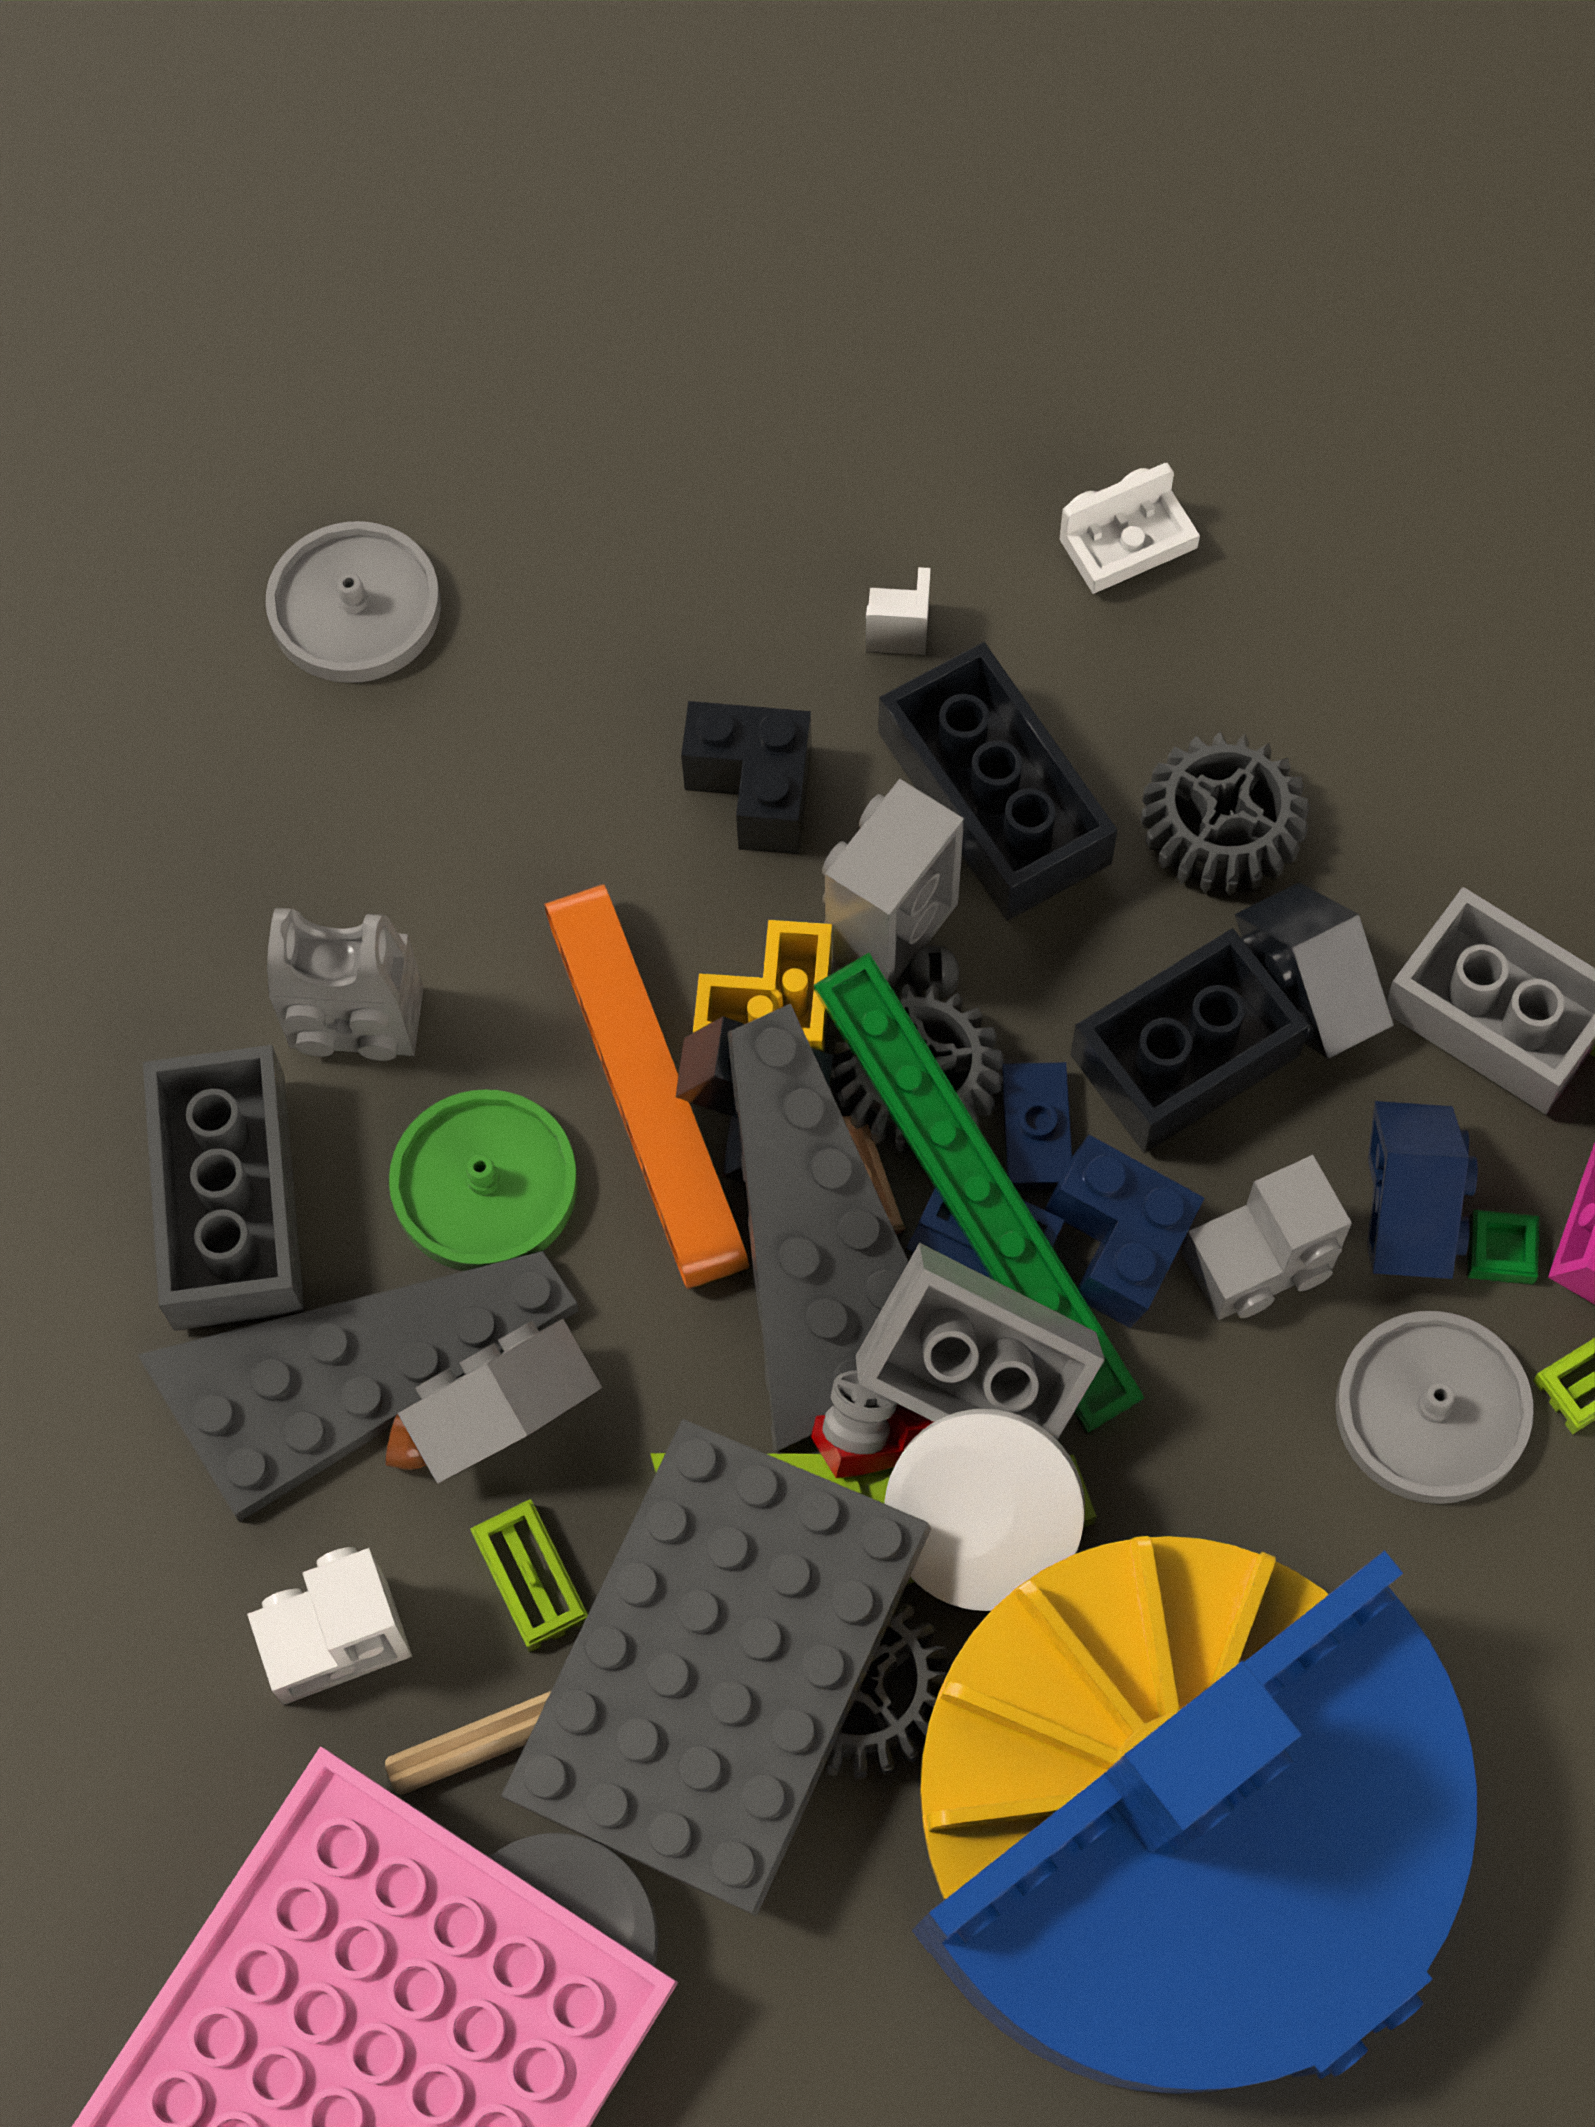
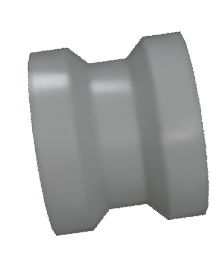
[822,1370,898,1454]

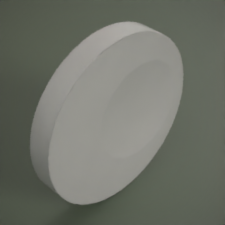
[266,521,441,683]
[1335,1311,1534,1504]

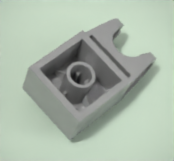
[267,908,424,1061]

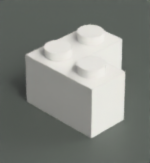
[247,1547,413,1705]

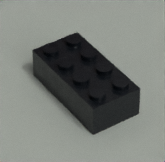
[878,642,1118,921]

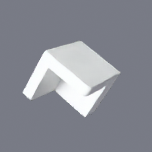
[866,567,931,655]

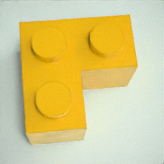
[693,920,832,1052]

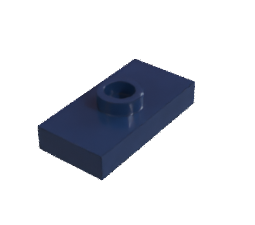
[1001,1062,1072,1191]

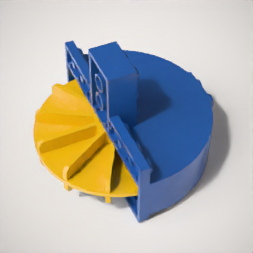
[912,1536,1477,2094]

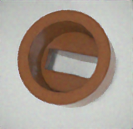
[386,1414,426,1470]

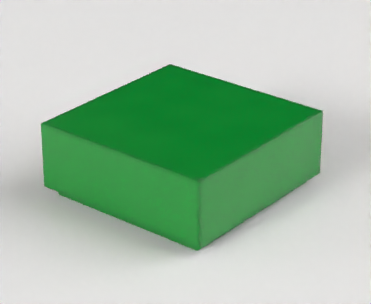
[1468,1210,1539,1285]

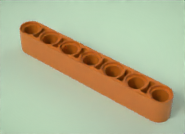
[544,884,749,1290]

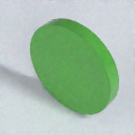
[389,1089,578,1271]

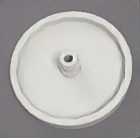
[884,1409,1085,1611]

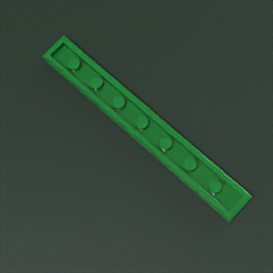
[814,953,1145,1434]

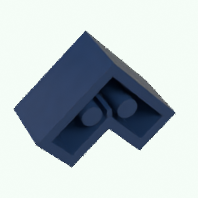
[1367,1101,1478,1279]
[1044,1134,1205,1328]

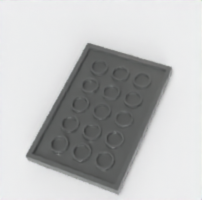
[501,1419,931,1917]

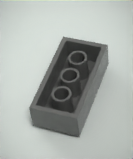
[143,1045,304,1331]

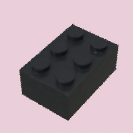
[1070,928,1310,1154]

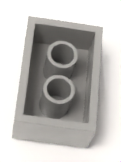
[822,779,964,989]
[1386,887,1595,1115]
[856,1243,1105,1440]

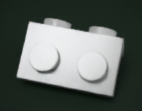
[1059,463,1200,594]

